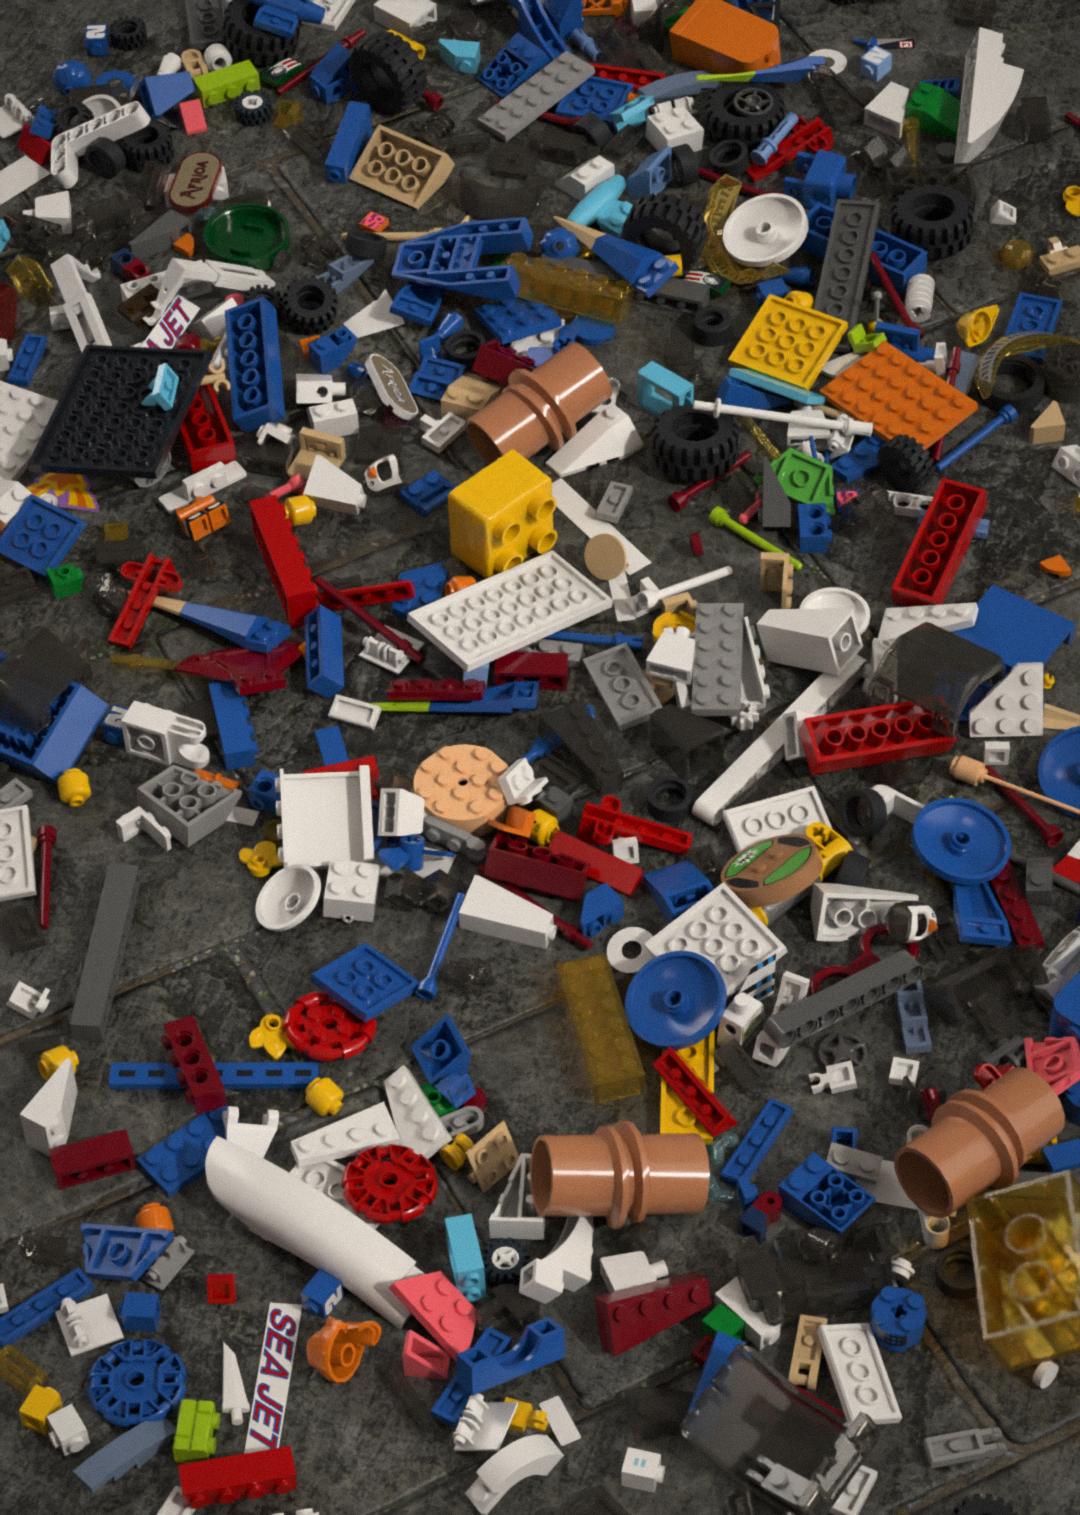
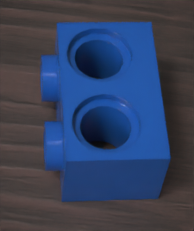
[797,503,832,553]
[248,769,282,817]

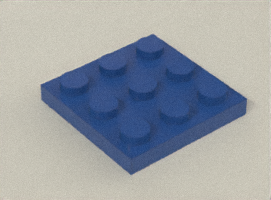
[555,76,633,129]
[474,291,562,345]
[0,494,87,580]
[311,942,419,1022]

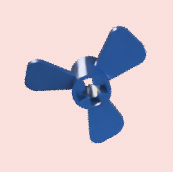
[527,323,580,366]
[378,834,455,871]

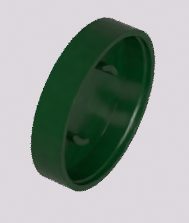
[203,203,290,271]

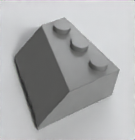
[137,765,242,848]

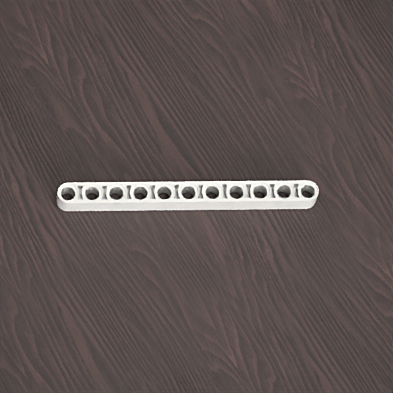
[692,655,869,826]

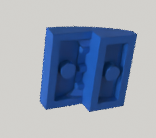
[409,355,467,402]

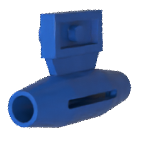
[247,0,326,39]

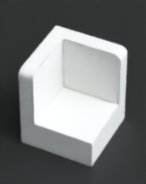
[625,577,660,618]

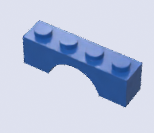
[456,1317,565,1395]

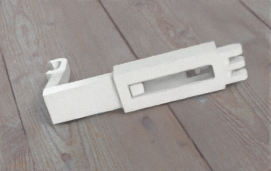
[50,254,112,352]
[143,258,275,326]

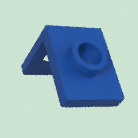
[309,74,346,105]
[418,334,445,364]
[435,1071,476,1109]

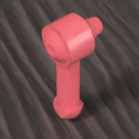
[262,474,306,498]
[738,491,763,525]

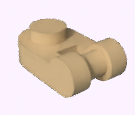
[181,49,209,78]

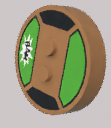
[721,834,823,908]

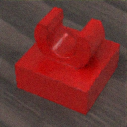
[207,1274,236,1304]

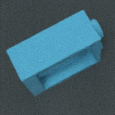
[637,361,694,417]
[445,1213,486,1302]

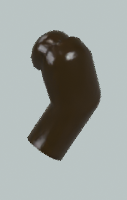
[3,213,23,237]

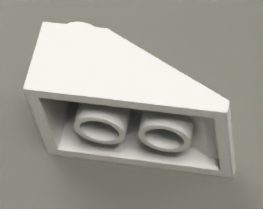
[20,1058,78,1156]

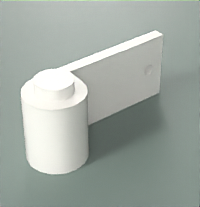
[867,785,925,824]

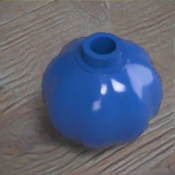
[53,60,92,97]
[539,227,580,258]

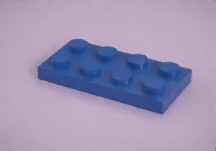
[999,292,1063,365]
[136,1106,242,1198]

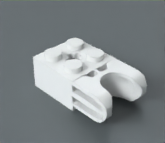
[121,700,210,769]

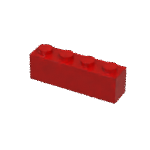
[178,1446,297,1509]

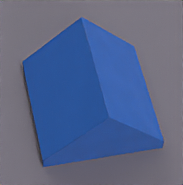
[410,1014,471,1086]

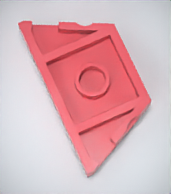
[1024,1036,1080,1096]
[388,1271,478,1362]

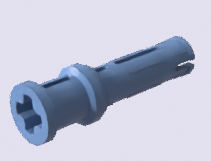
[750,112,799,166]

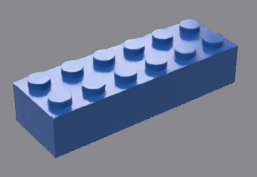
[799,202,928,295]
[225,296,286,433]

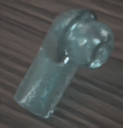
[189,203,216,221]
[711,1130,739,1167]
[707,1174,734,1203]

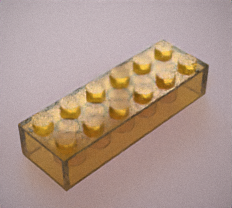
[500,252,635,325]
[556,953,645,1104]

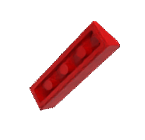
[587,62,666,90]
[318,580,415,610]
[548,830,643,897]
[652,1047,738,1137]

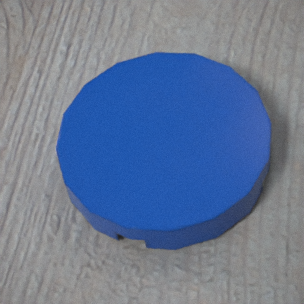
[572,310,615,345]

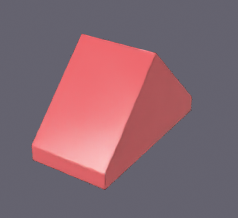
[176,99,207,135]
[402,1330,451,1380]

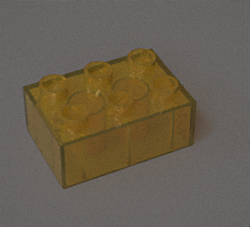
[966,1170,1080,1372]

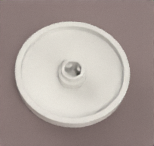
[723,193,808,267]

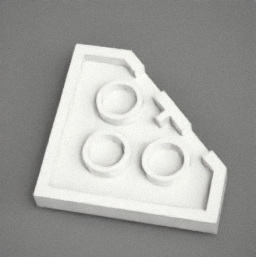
[969,662,1043,737]

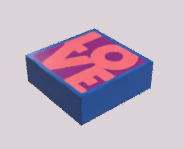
[835,490,861,513]

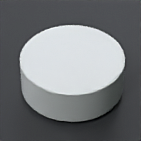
[1033,1359,1058,1389]

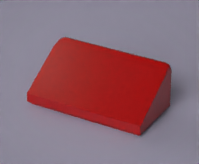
[17,124,51,166]

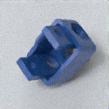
[784,149,857,209]

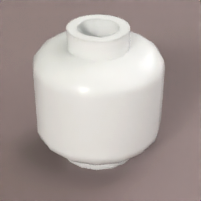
[204,44,232,72]

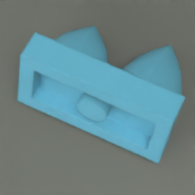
[141,363,179,411]

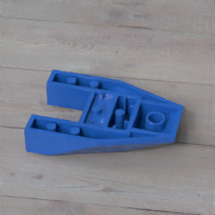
[391,217,534,300]

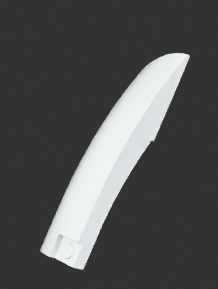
[205,1136,424,1330]

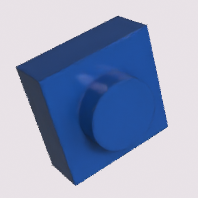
[736,1175,759,1212]

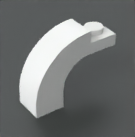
[752,971,810,1067]
[465,1434,564,1514]

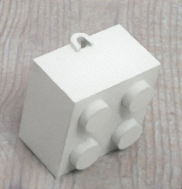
[645,106,704,152]
[323,859,380,923]

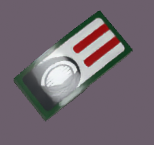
[260,57,305,87]
[682,269,731,297]

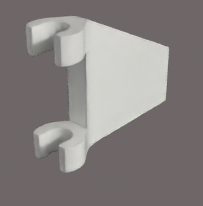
[222,1106,279,1158]

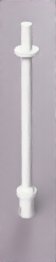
[693,398,873,437]

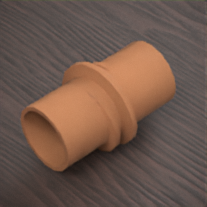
[465,342,612,465]
[894,1067,1065,1219]
[530,1120,710,1230]

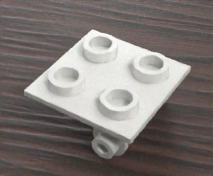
[0,93,35,139]
[359,625,424,674]
[55,1294,124,1357]
[453,1393,519,1451]

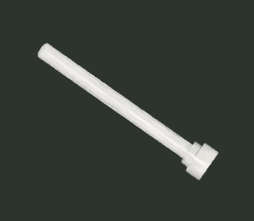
[637,566,733,610]

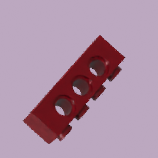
[161,1015,227,1115]

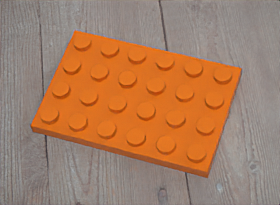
[819,341,978,450]

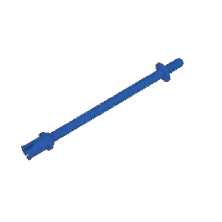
[543,631,644,652]

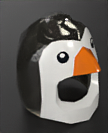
[363,453,408,496]
[886,900,938,943]

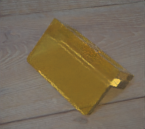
[6,254,53,298]

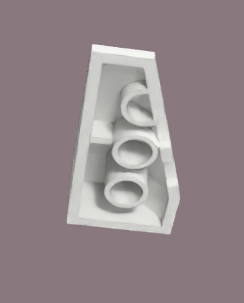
[546,404,644,478]
[810,883,919,942]

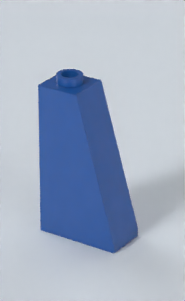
[325,101,372,184]

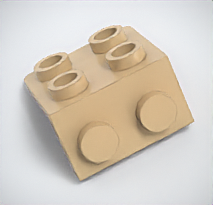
[287,427,346,482]
[760,552,794,609]

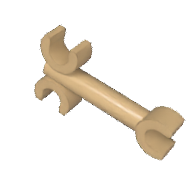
[200,360,231,395]

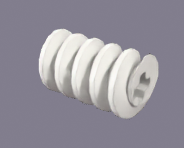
[904,274,935,322]

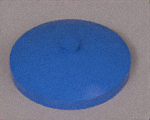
[1038,726,1080,819]
[911,798,1011,885]
[625,951,727,1050]

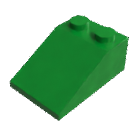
[904,82,961,140]

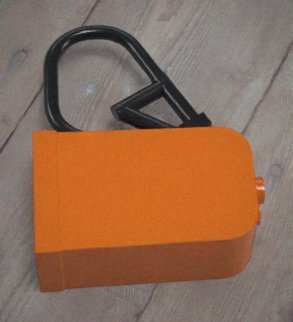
[669,0,781,83]

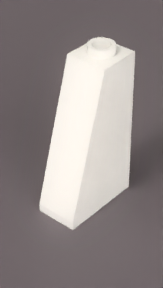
[459,875,557,949]

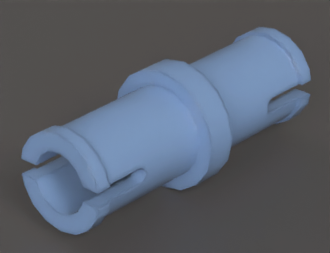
[571,28,604,62]

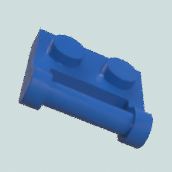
[400,470,457,517]

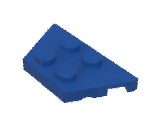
[392,561,449,619]
[81,1223,174,1282]

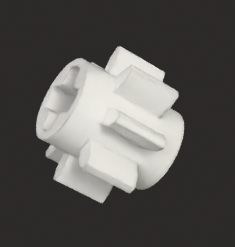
[729,701,759,731]

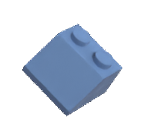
[627,146,672,199]

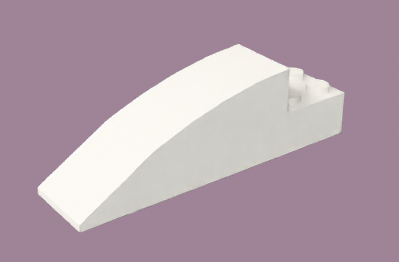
[953,27,1024,172]

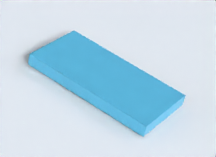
[729,368,826,405]

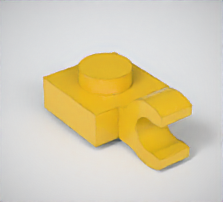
[504,1397,548,1433]

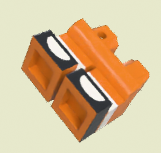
[175,494,231,541]

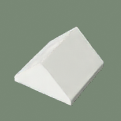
[188,298,238,347]

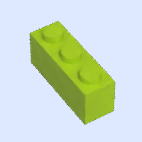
[192,60,260,108]

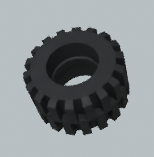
[119,120,174,173]
[282,275,338,336]

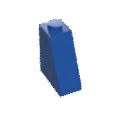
[138,71,195,121]

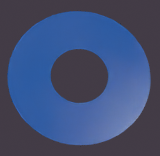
[95,70,135,96]

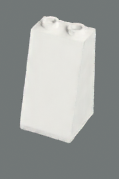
[756,608,863,676]

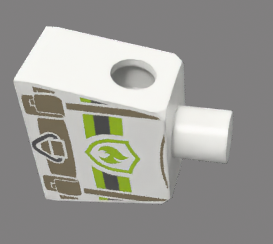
[717,992,766,1056]

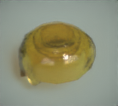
[1000,239,1033,270]

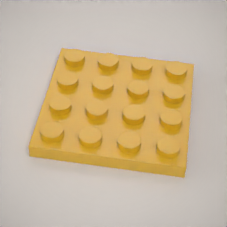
[728,294,848,391]

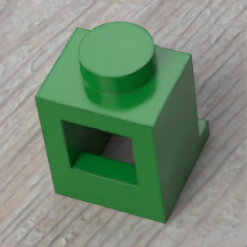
[45,563,84,600]

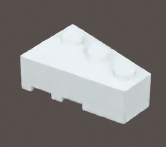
[489,1153,545,1240]

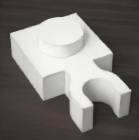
[809,1061,858,1094]

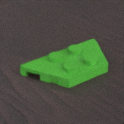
[752,448,835,518]

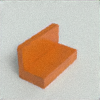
[487,805,536,838]

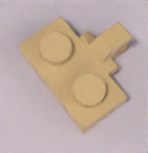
[1039,236,1080,276]

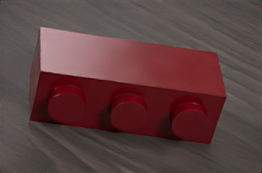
[495,652,569,691]
[49,1129,136,1190]

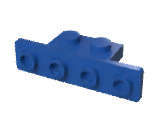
[851,321,935,362]

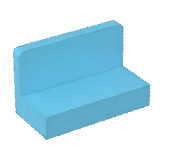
[610,95,655,136]

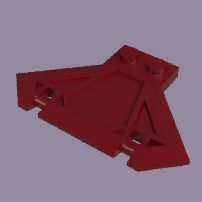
[174,639,303,696]

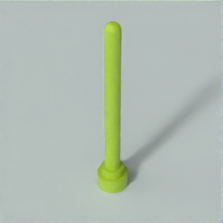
[709,506,802,571]

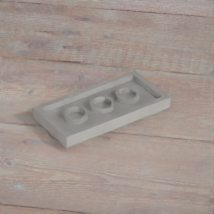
[582,642,664,731]

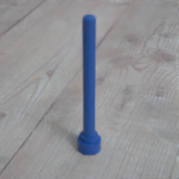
[934,404,1018,472]
[415,892,466,1001]

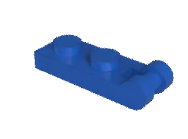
[29,104,60,140]

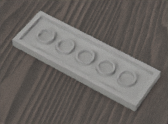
[477,51,595,142]
[691,603,744,716]

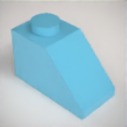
[439,39,481,74]

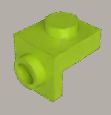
[847,324,887,353]

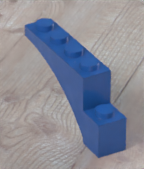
[508,0,572,61]

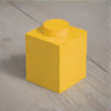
[19,1385,63,1435]

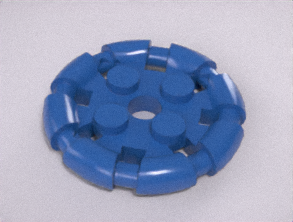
[87,1339,187,1428]

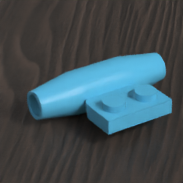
[566,174,633,238]

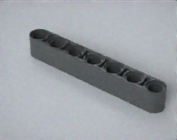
[763,950,924,1048]

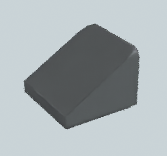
[129,74,144,104]

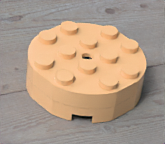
[414,744,510,837]

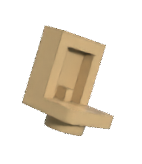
[662,592,697,618]

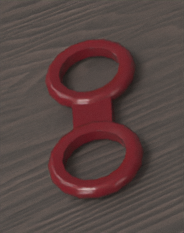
[808,923,919,1016]

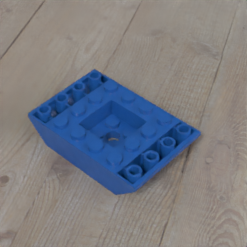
[0,652,109,785]

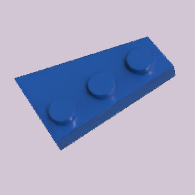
[831,433,887,483]

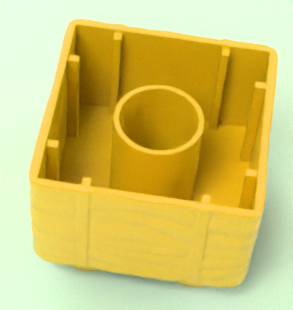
[448,449,557,579]

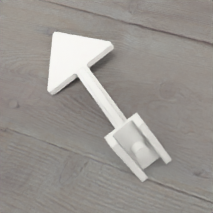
[820,342,948,381]

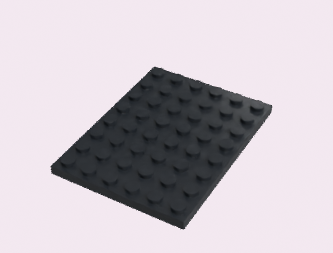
[27,345,213,479]

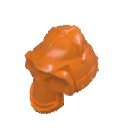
[306,1316,381,1385]

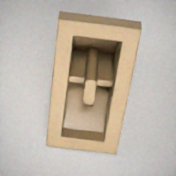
[1029,401,1066,445]

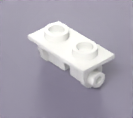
[652,96,698,114]
[828,414,859,459]

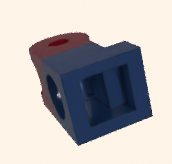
[110,247,151,282]
[738,1191,782,1246]

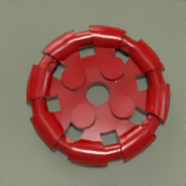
[283,991,376,1062]
[341,1144,438,1224]

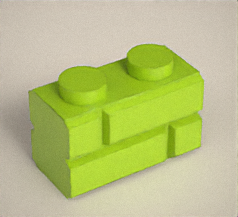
[173,1399,220,1463]

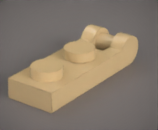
[788,1314,828,1390]

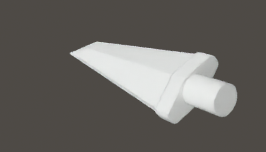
[221,1342,250,1425]

